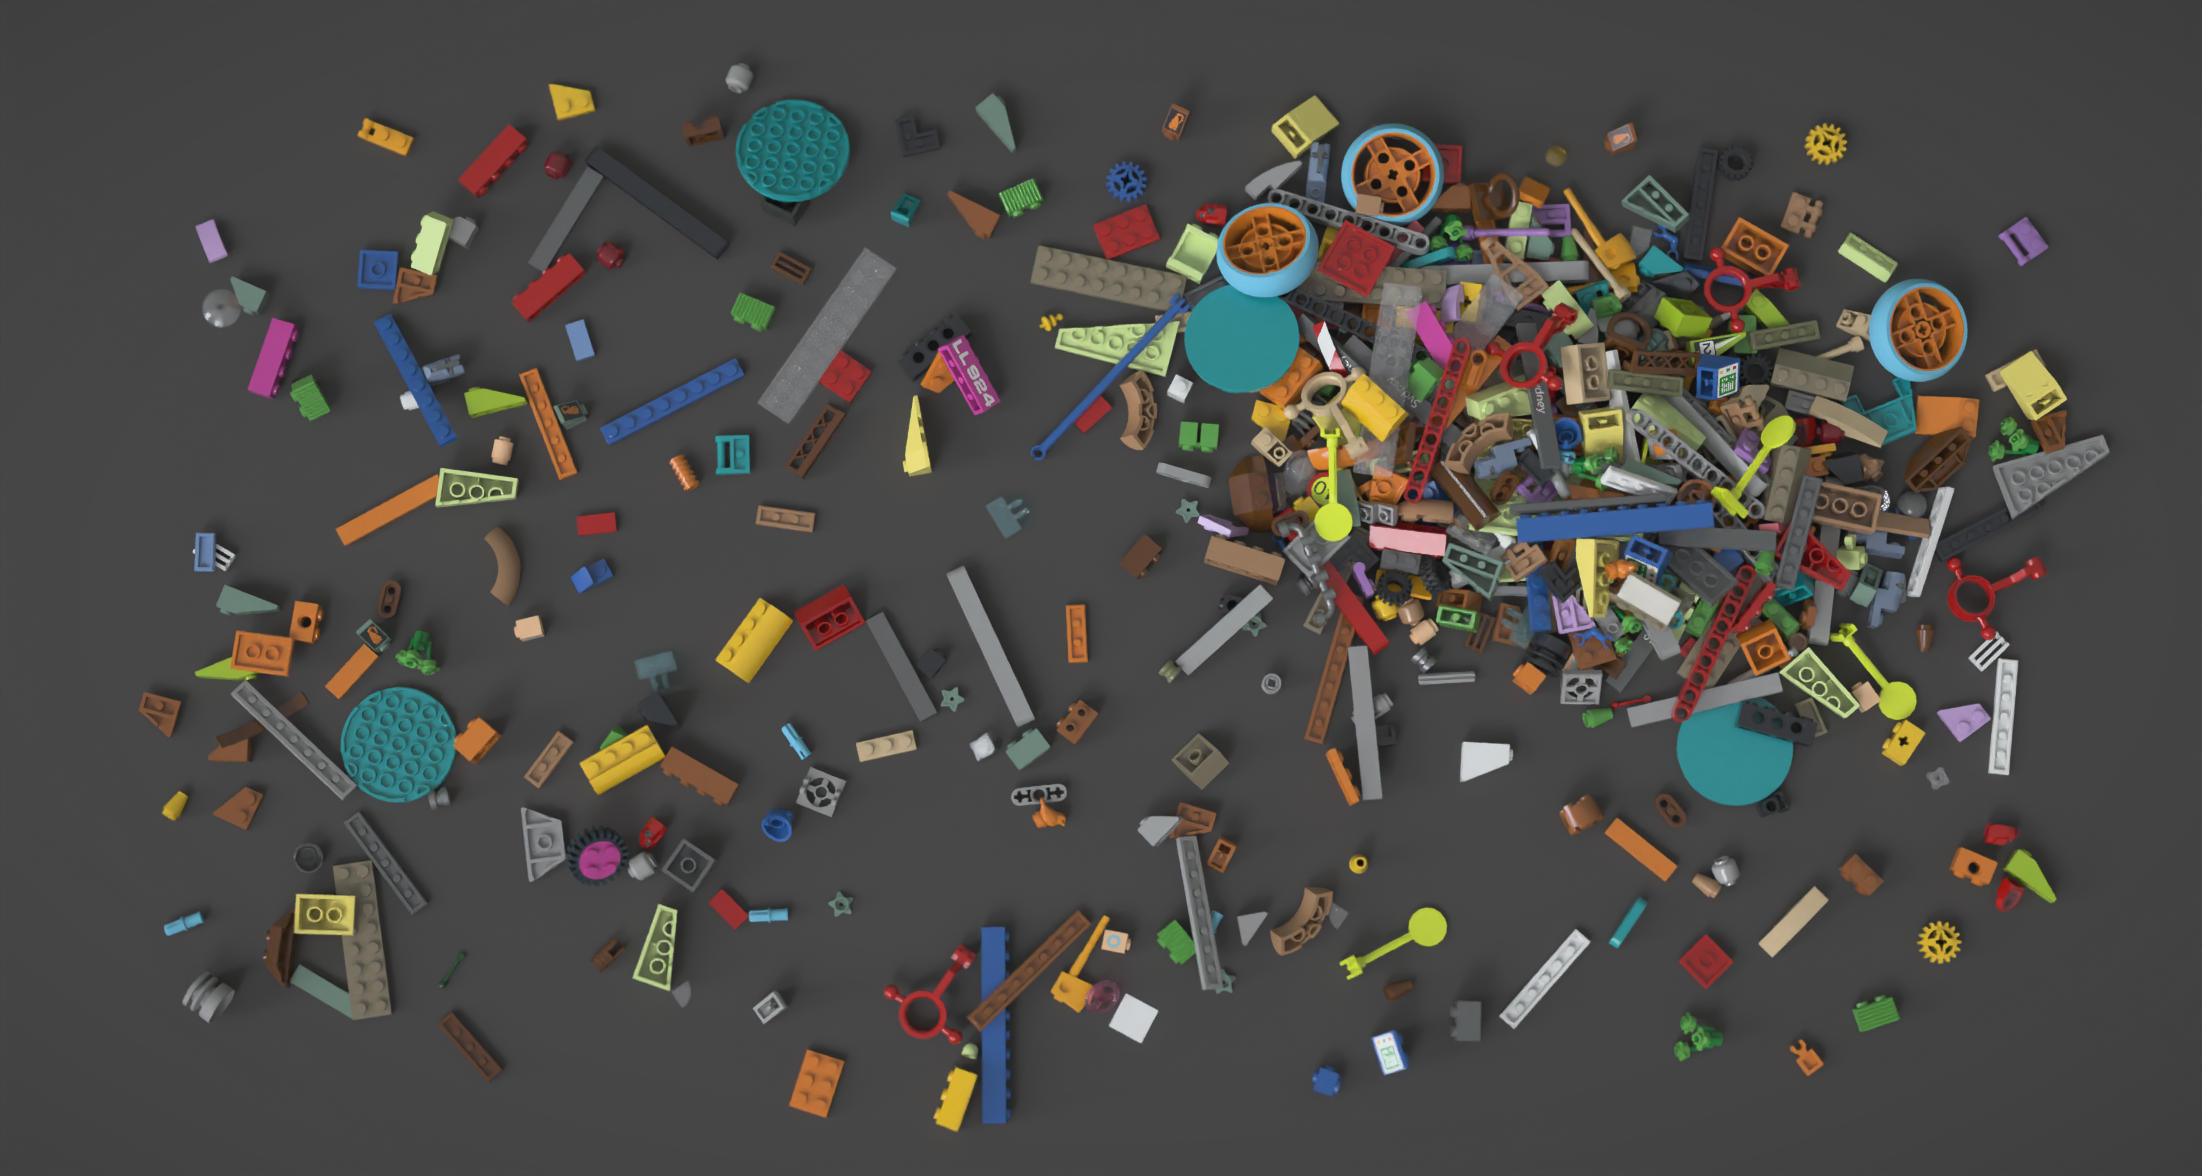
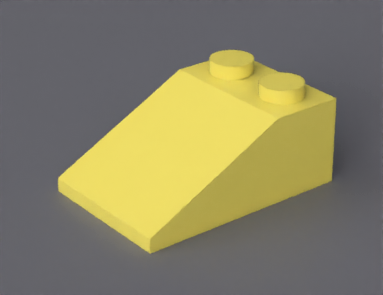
[294,894,356,935]

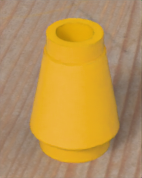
[162,791,188,821]
[1349,854,1369,874]

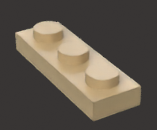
[856,731,917,762]

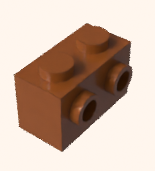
[1056,700,1098,745]
[1838,854,1884,896]

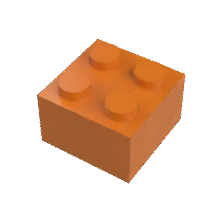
[1736,619,1790,676]
[453,717,502,764]

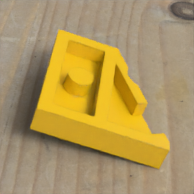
[549,84,595,121]
[1251,400,1291,442]

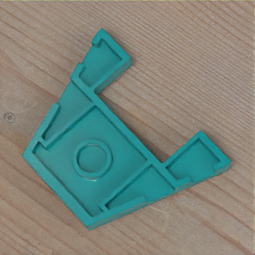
[1840,377,1917,446]

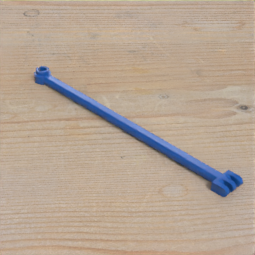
[1031,293,1192,461]

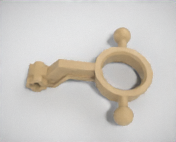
[1284,367,1369,460]

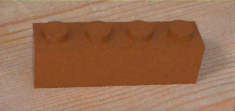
[660,746,740,807]

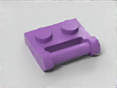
[1531,204,1571,237]
[1998,217,2048,267]
[1516,476,1558,503]
[1352,562,1376,600]

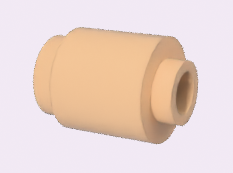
[491,436,514,465]
[1409,618,1439,645]

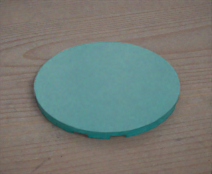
[736,100,850,202]
[1184,285,1299,394]
[341,687,457,803]
[1676,697,1793,806]

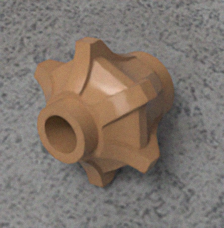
[1859,454,1884,482]

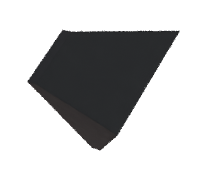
[1822,451,1863,487]

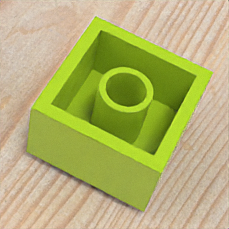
[1654,297,1713,339]

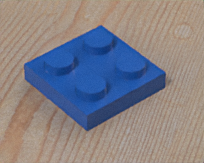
[357,250,399,290]

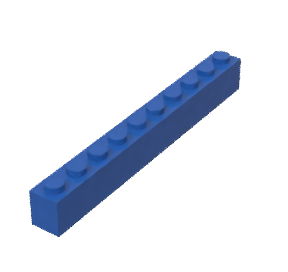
[1516,500,1714,543]
[981,927,1010,1124]

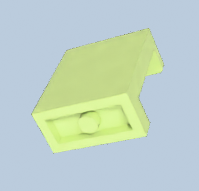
[1166,224,1219,284]

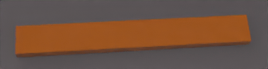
[1304,594,1365,745]
[967,910,1091,1031]

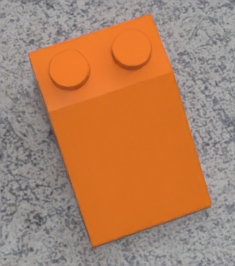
[1914,396,1979,439]

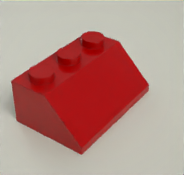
[793,584,865,651]

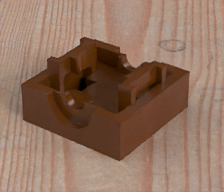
[681,114,725,147]

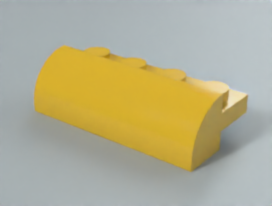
[716,598,793,684]
[579,725,666,795]

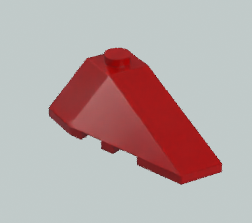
[1774,523,1851,591]

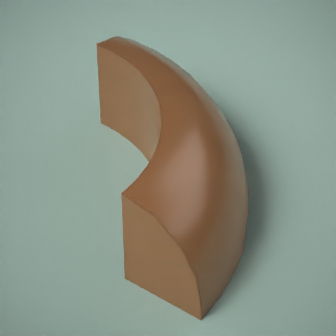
[1119,370,1157,450]
[1445,413,1513,474]
[1396,499,1453,524]
[484,526,521,607]
[1270,887,1333,956]

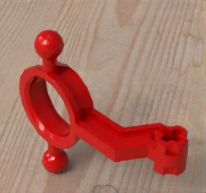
[1704,247,1801,333]
[1486,302,1579,391]
[1947,556,2048,640]
[884,944,977,1044]

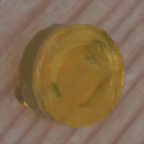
[1545,146,1567,166]

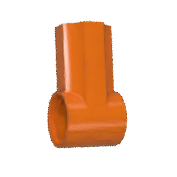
[1461,350,1487,390]

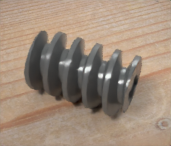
[1291,394,1327,436]

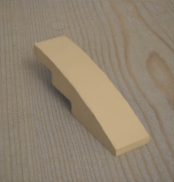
[1809,396,1888,448]
[1758,886,1829,957]

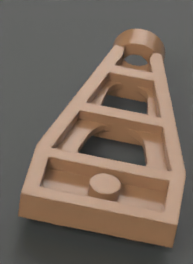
[1480,235,1549,311]

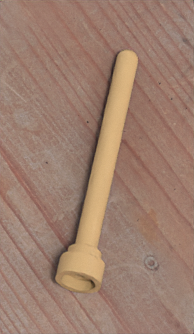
[1571,228,1631,303]
[1816,336,1864,360]

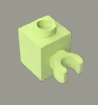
[1837,534,1868,570]

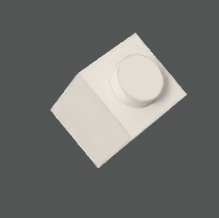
[1167,374,1193,403]

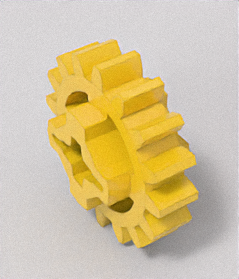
[1805,123,1847,165]
[1917,921,1961,964]

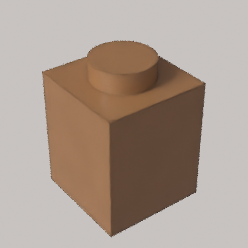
[1355,194,1384,217]

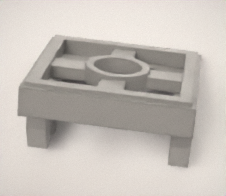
[1560,670,1602,704]
[796,767,846,817]

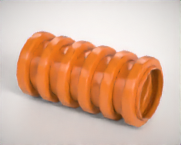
[669,455,700,491]

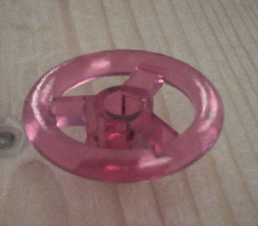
[1085,981,1120,1014]

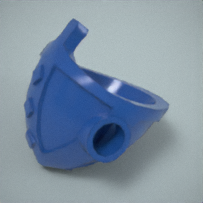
[1554,418,1583,452]
[761,807,794,842]

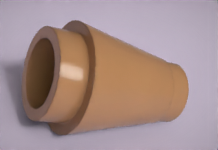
[1692,873,1722,899]

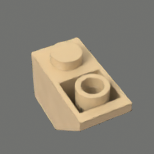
[1836,309,1871,341]
[1728,385,1770,416]
[1251,427,1293,467]

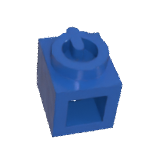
[1312,1065,1342,1096]

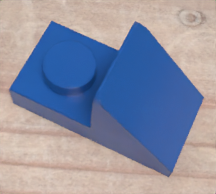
[571,559,613,594]

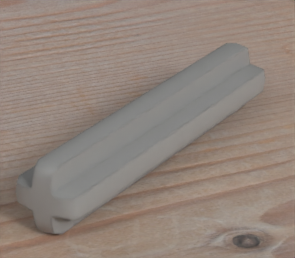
[1418,671,1475,685]

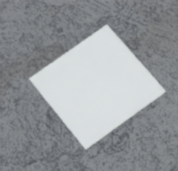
[1109,994,1158,1043]

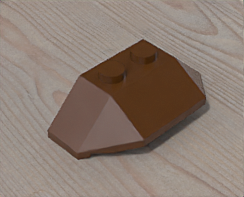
[1903,427,1972,493]
[1228,455,1273,533]
[263,909,297,987]

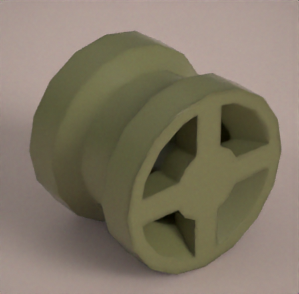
[1158,659,1182,683]

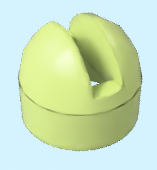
[962,1043,978,1059]

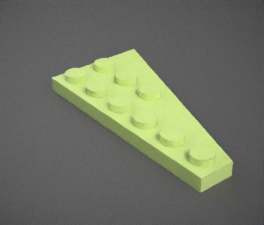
[1055,321,1180,377]

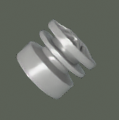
[182,971,235,1023]

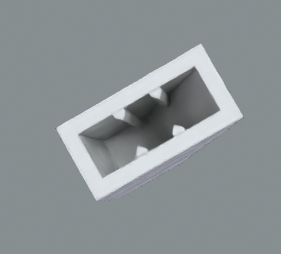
[1460,742,1513,782]

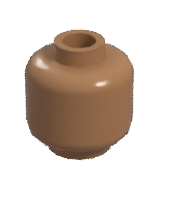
[1398,597,1425,627]

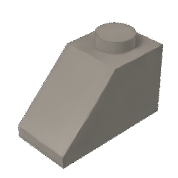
[448,216,479,249]
[1138,816,1184,847]

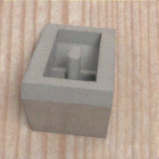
[1237,912,1267,946]
[753,990,789,1024]

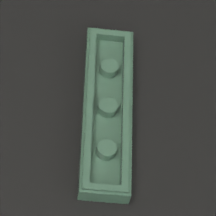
[289,965,357,1021]

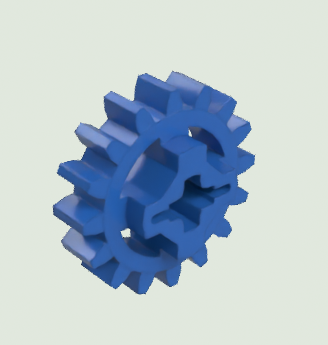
[1106,161,1147,203]

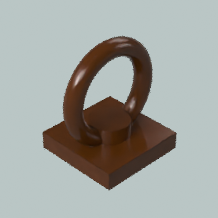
[1468,172,1520,222]
[1604,312,1652,365]
[1386,422,1442,472]

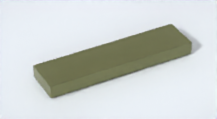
[1747,320,1821,352]
[1607,369,1684,397]

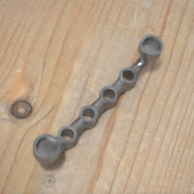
[1277,521,1337,627]

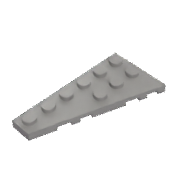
[1992,435,2110,519]

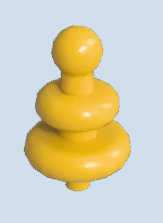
[1039,314,1063,331]

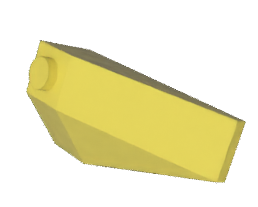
[903,395,932,477]
[1576,539,1619,618]

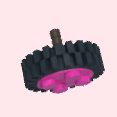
[565,825,628,887]

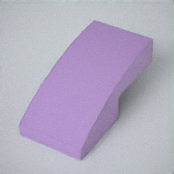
[196,219,228,263]
[1441,284,1464,324]

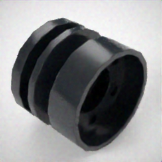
[1522,631,1572,678]

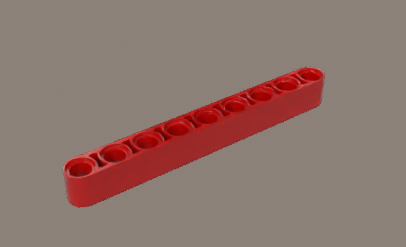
[1404,338,1472,504]
[1273,508,1390,656]
[1671,565,1756,723]

